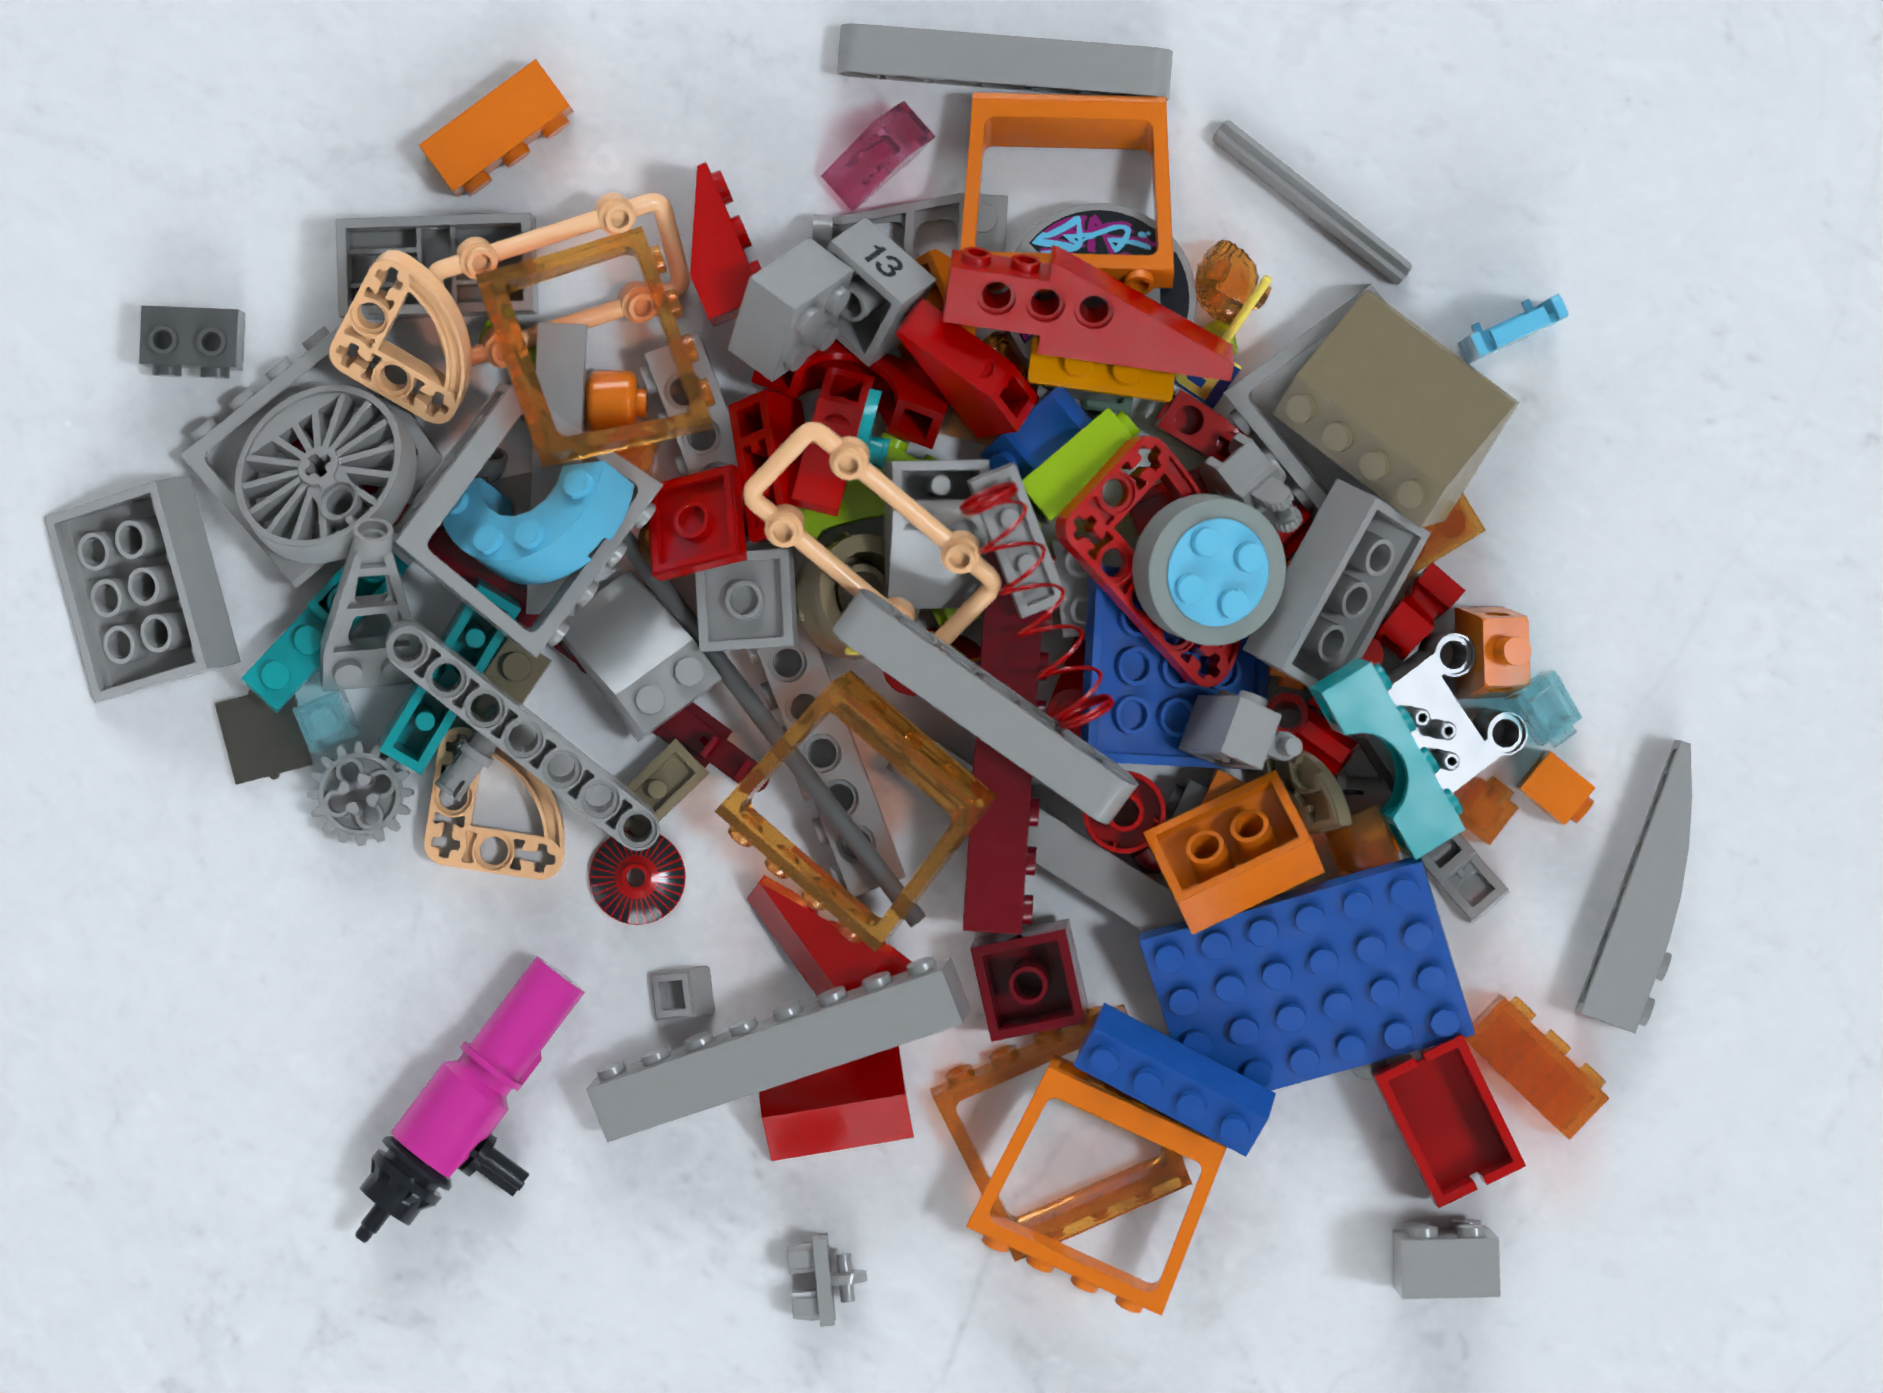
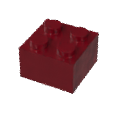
[970,918,1090,1042]

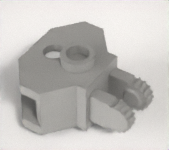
[1199,432,1303,533]

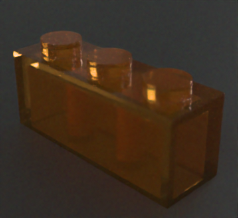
[1465,994,1609,1140]

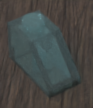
[1504,670,1582,748]

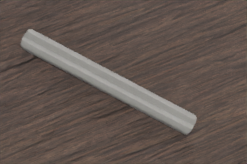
[1212,120,1412,285]

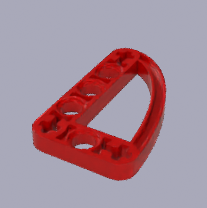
[1055,435,1241,688]

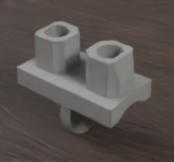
[787,1233,867,1327]

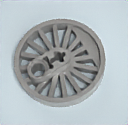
[235,385,417,564]

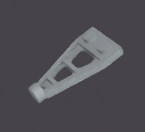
[812,193,1008,293]
[320,518,420,691]

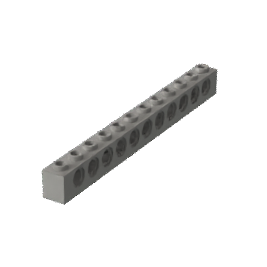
[640,333,906,898]

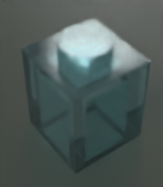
[292,690,363,754]

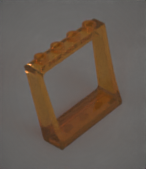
[475,226,715,468]
[714,670,998,952]
[930,1004,1192,1262]

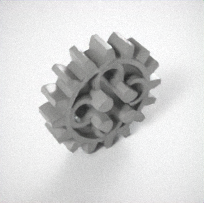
[307,741,414,846]

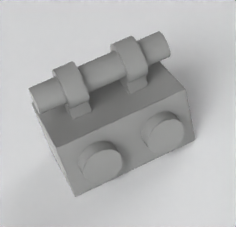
[1178,690,1303,770]

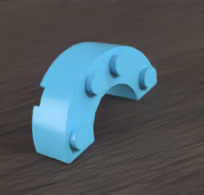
[443,461,635,585]

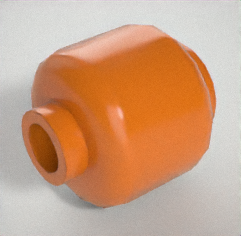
[584,370,648,434]

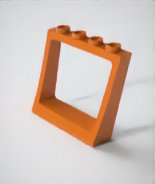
[960,92,1174,295]
[966,1054,1227,1316]

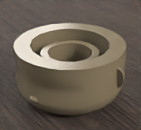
[795,532,921,660]

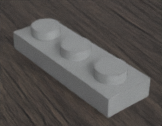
[967,462,1067,619]

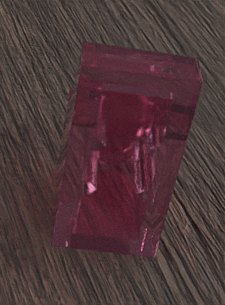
[821,101,936,212]

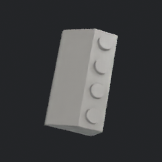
[1242,479,1431,688]

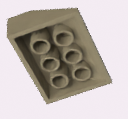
[1273,290,1519,528]

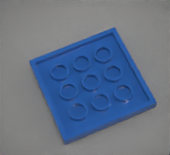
[1080,566,1268,770]

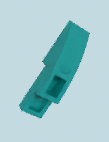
[241,553,409,713]

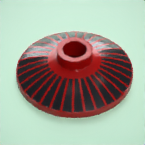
[589,830,686,925]

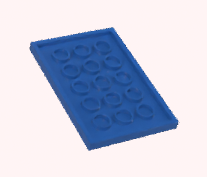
[1139,857,1475,1091]

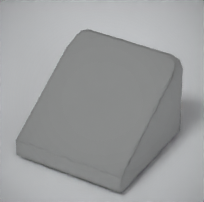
[650,966,715,1021]

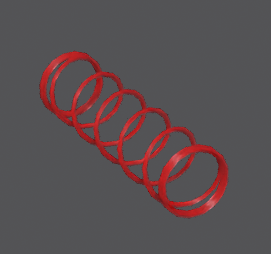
[958,481,1115,729]

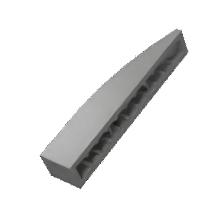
[1575,740,1692,1033]

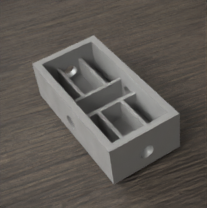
[336,213,538,320]

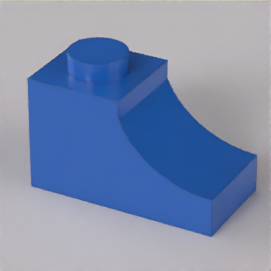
[979,387,1092,480]

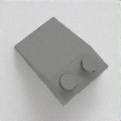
[562,569,722,742]

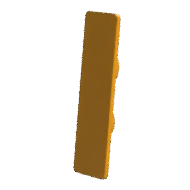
[1027,337,1175,403]

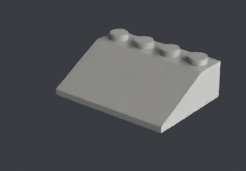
[44,476,241,703]

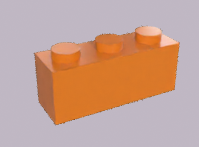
[419,59,574,197]

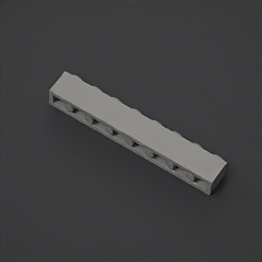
[586,956,971,1142]

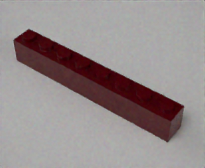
[962,540,1056,935]

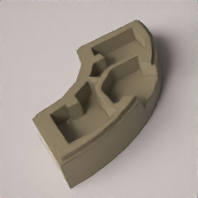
[1263,749,1353,834]

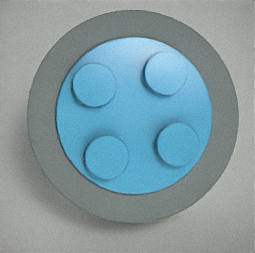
[1132,494,1286,646]

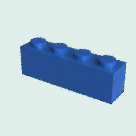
[1073,1003,1276,1157]

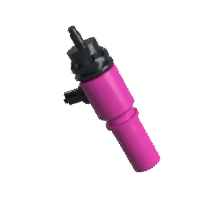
[355,956,585,1243]

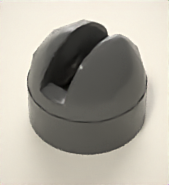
[475,447,508,484]

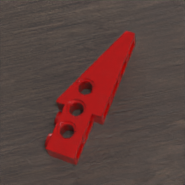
[943,245,1234,381]

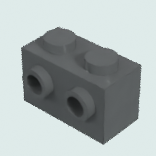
[139,305,245,379]

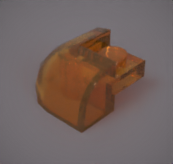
[1322,804,1400,877]

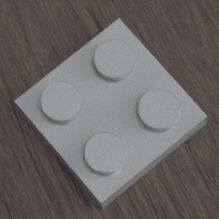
[695,548,799,652]

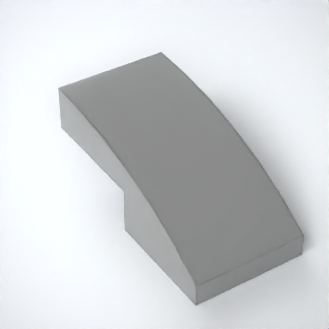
[1422,833,1509,923]

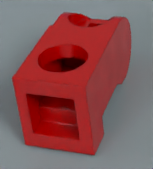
[1151,389,1251,462]

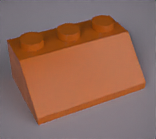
[1143,770,1325,935]

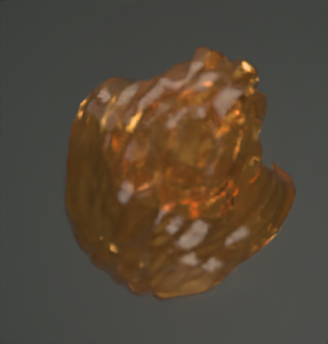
[1195,239,1272,325]

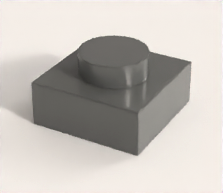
[1165,779,1208,820]

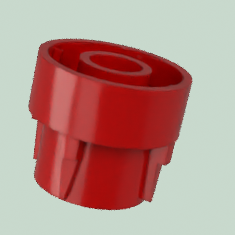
[1082,770,1166,854]

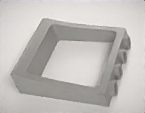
[1223,284,1398,511]
[180,326,444,588]
[393,383,663,658]

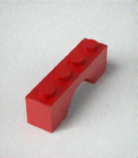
[751,339,950,450]

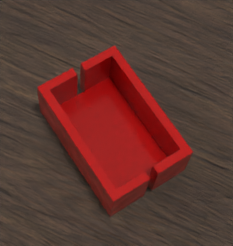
[1371,1034,1526,1208]

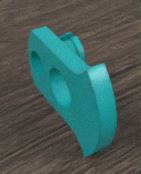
[857,388,891,469]

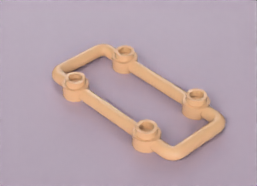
[428,192,690,368]
[743,422,1002,645]

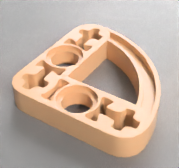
[329,250,472,424]
[424,727,566,880]

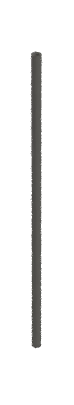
[512,382,926,928]

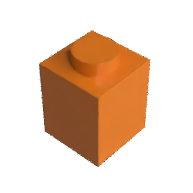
[1515,750,1596,825]

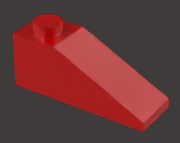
[728,389,805,543]

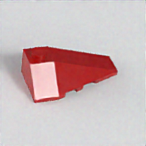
[746,875,912,996]

